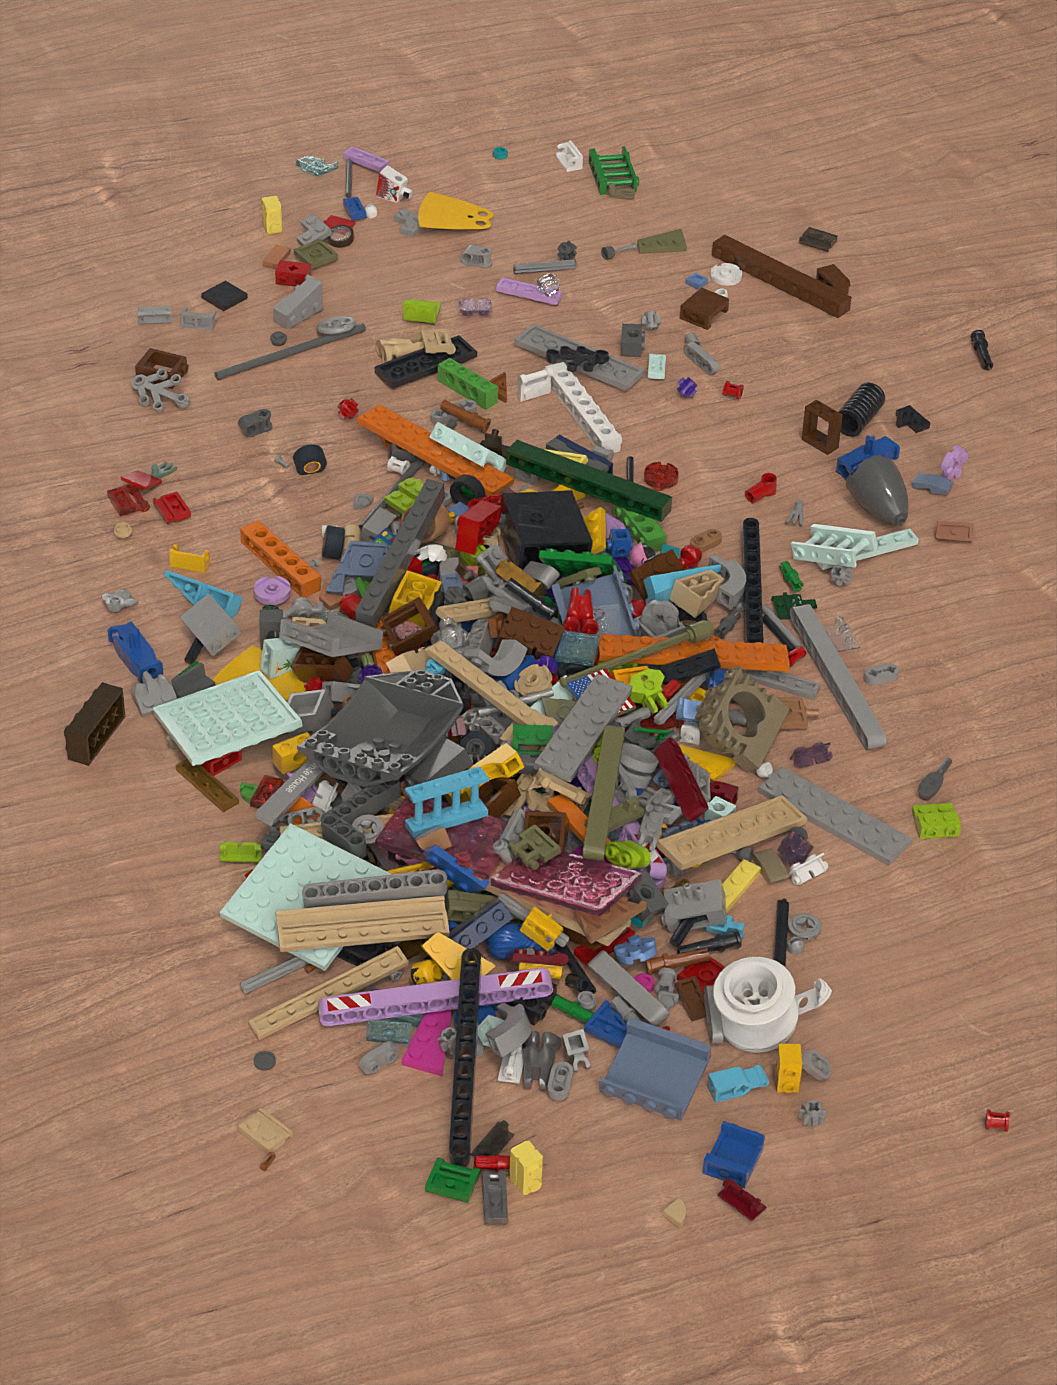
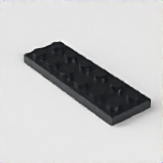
[374,335,477,389]

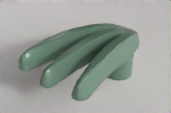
[151,461,178,478]

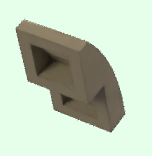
[752,848,789,883]

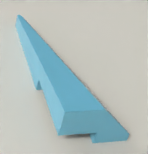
[643,564,721,604]
[164,570,243,618]

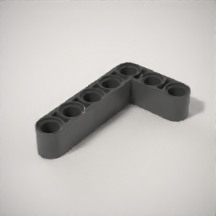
[320,778,401,859]

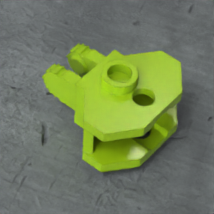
[629,668,668,714]

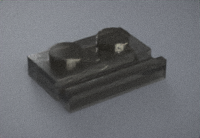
[799,227,838,252]

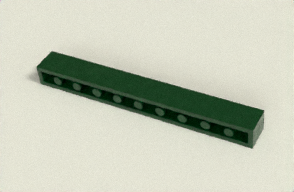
[506,440,672,522]

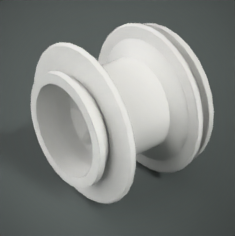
[713,957,798,1053]

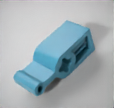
[707,1065,769,1103]

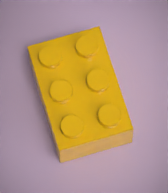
[389,570,442,629]

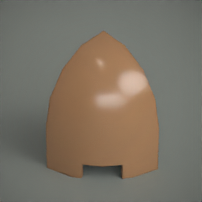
[415,826,452,851]

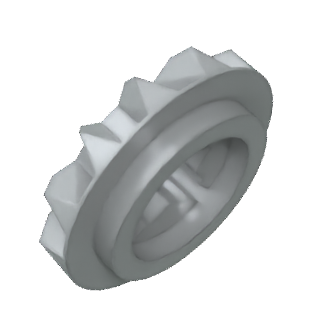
[352,814,384,845]
[788,913,822,941]

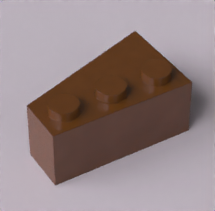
[290,646,354,683]

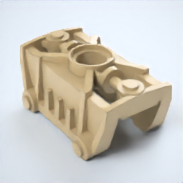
[526,768,592,812]

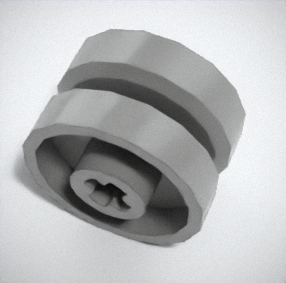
[619,743,658,788]

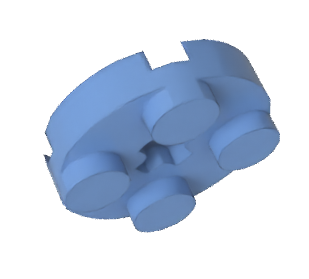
[614,935,657,965]

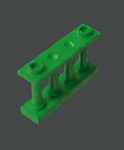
[589,146,639,195]

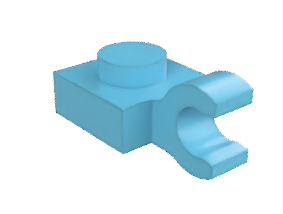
[706,915,745,939]

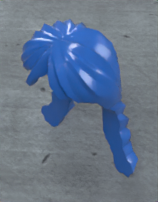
[486,923,556,960]

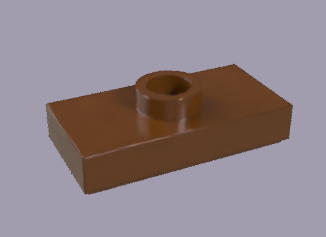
[674,976,706,1021]

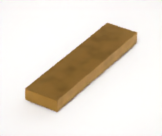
[175,759,239,812]

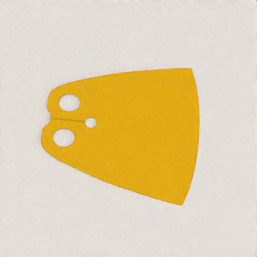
[418,192,493,229]
[212,645,306,701]

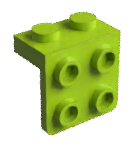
[403,299,441,323]

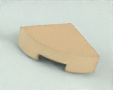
[663,1198,686,1228]

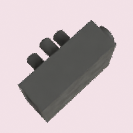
[404,737,473,787]

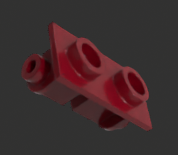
[717,1178,767,1221]

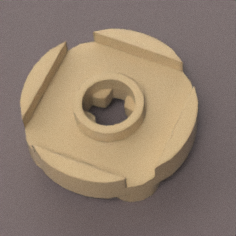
[514,664,552,697]

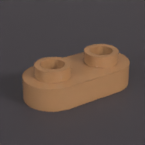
[690,529,722,553]

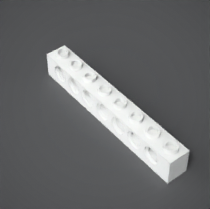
[545,362,622,453]

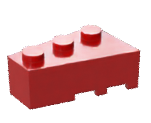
[455,500,502,556]

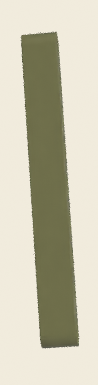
[583,725,625,861]

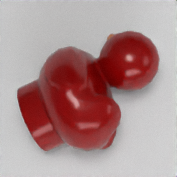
[679,545,702,570]

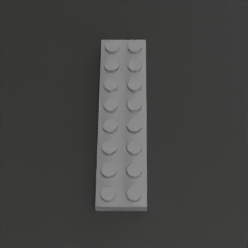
[515,324,644,391]
[534,674,632,782]
[758,766,912,866]

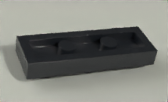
[660,648,721,685]

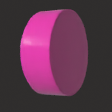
[634,973,655,993]

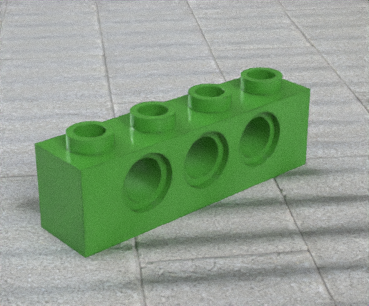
[438,358,498,410]
[613,505,667,552]

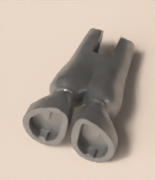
[522,1031,561,1090]

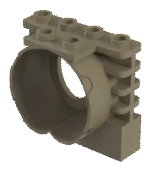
[695,666,790,772]

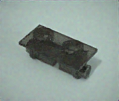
[471,1120,514,1157]

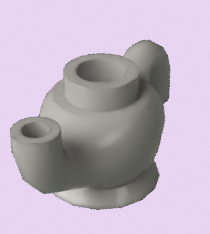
[283,597,324,619]

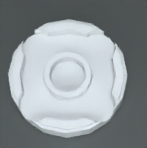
[710,263,742,286]

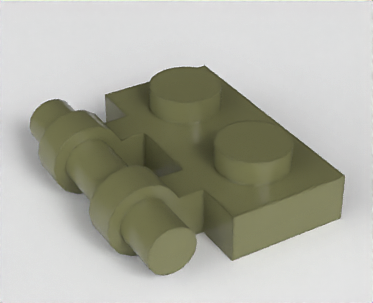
[508,825,561,870]

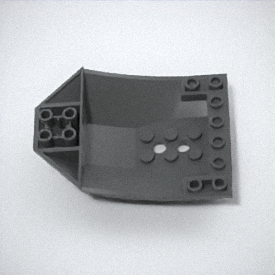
[297,670,463,787]

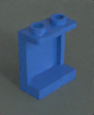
[703,1121,765,1188]

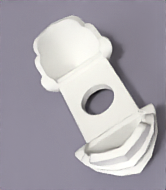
[415,544,447,562]
[794,978,832,1015]

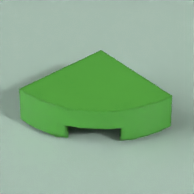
[240,782,260,805]

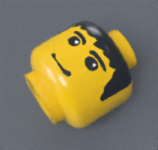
[410,960,442,985]

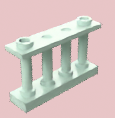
[430,422,507,472]
[791,524,878,568]

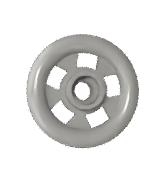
[317,316,356,335]

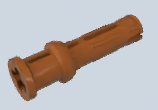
[440,400,491,433]
[645,948,710,975]

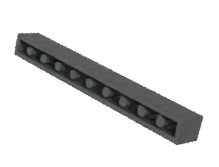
[355,479,445,628]

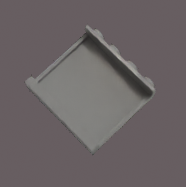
[279,612,383,657]

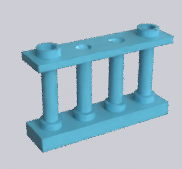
[405,766,489,838]

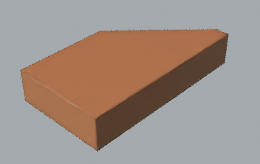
[319,581,343,611]

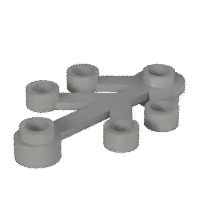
[131,368,190,413]

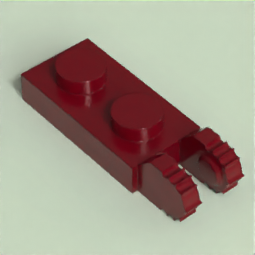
[507,949,569,966]

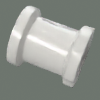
[387,456,410,475]

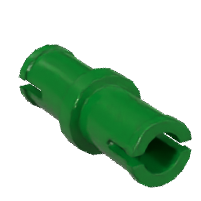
[779,561,804,591]
[552,994,595,1023]

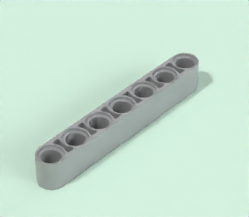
[302,869,448,908]

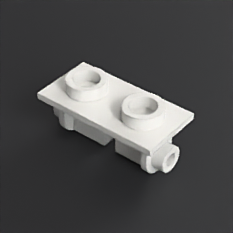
[312,780,338,812]
[786,852,828,885]
[498,1045,524,1084]

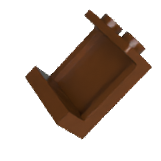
[680,287,729,330]

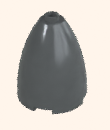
[846,455,909,525]

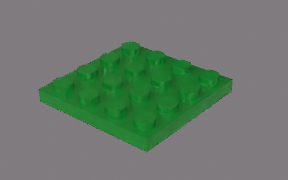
[539,549,627,584]

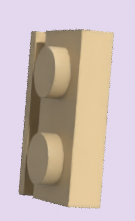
[238,1108,293,1154]

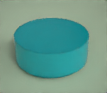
[493,147,508,160]

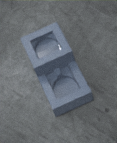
[912,473,954,494]
[441,573,463,600]

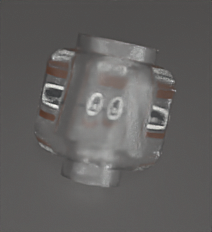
[536,273,561,297]

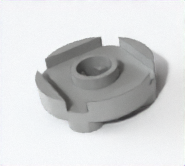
[641,600,679,635]

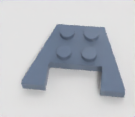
[326,541,394,598]

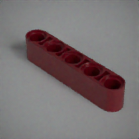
[654,737,709,822]

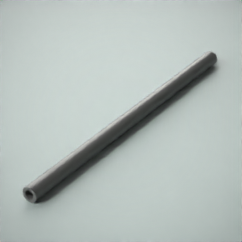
[214,323,366,380]

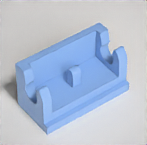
[676,698,702,723]

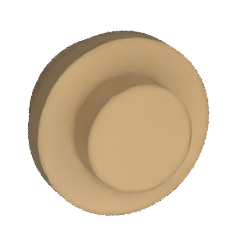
[114,522,132,538]

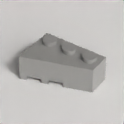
[273,275,323,330]

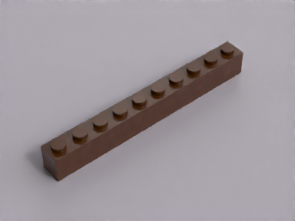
[712,235,852,318]

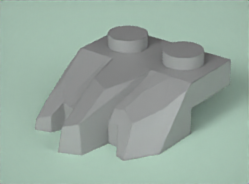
[131,671,177,717]

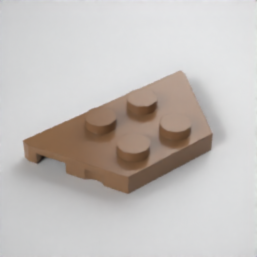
[574,891,647,944]

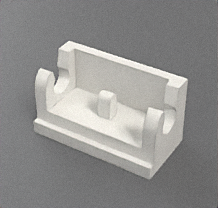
[555,140,583,172]

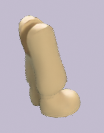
[376,337,424,363]

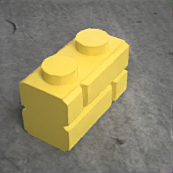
[261,196,282,234]
[510,1141,543,1195]

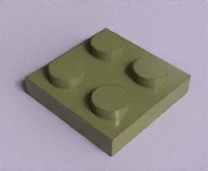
[294,239,338,269]

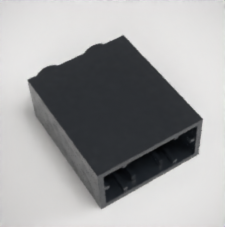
[499,490,593,570]

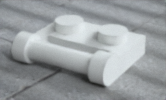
[517,367,553,402]

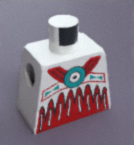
[376,165,413,203]

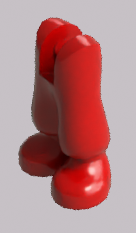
[563,588,599,637]

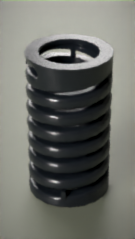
[838,382,885,437]

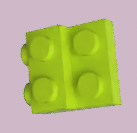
[384,477,424,515]
[912,803,961,839]

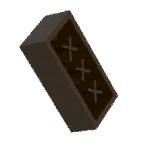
[64,682,126,766]

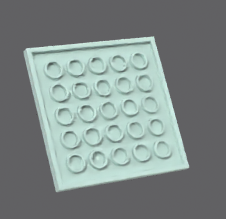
[152,670,303,766]
[220,823,392,971]

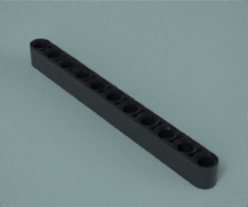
[742,518,764,643]
[449,948,482,1167]

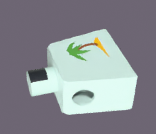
[260,638,302,680]

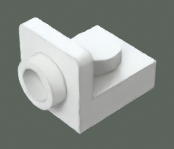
[680,721,702,745]

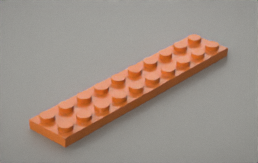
[357,404,514,496]
[598,634,790,672]

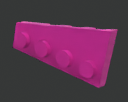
[402,1009,453,1077]

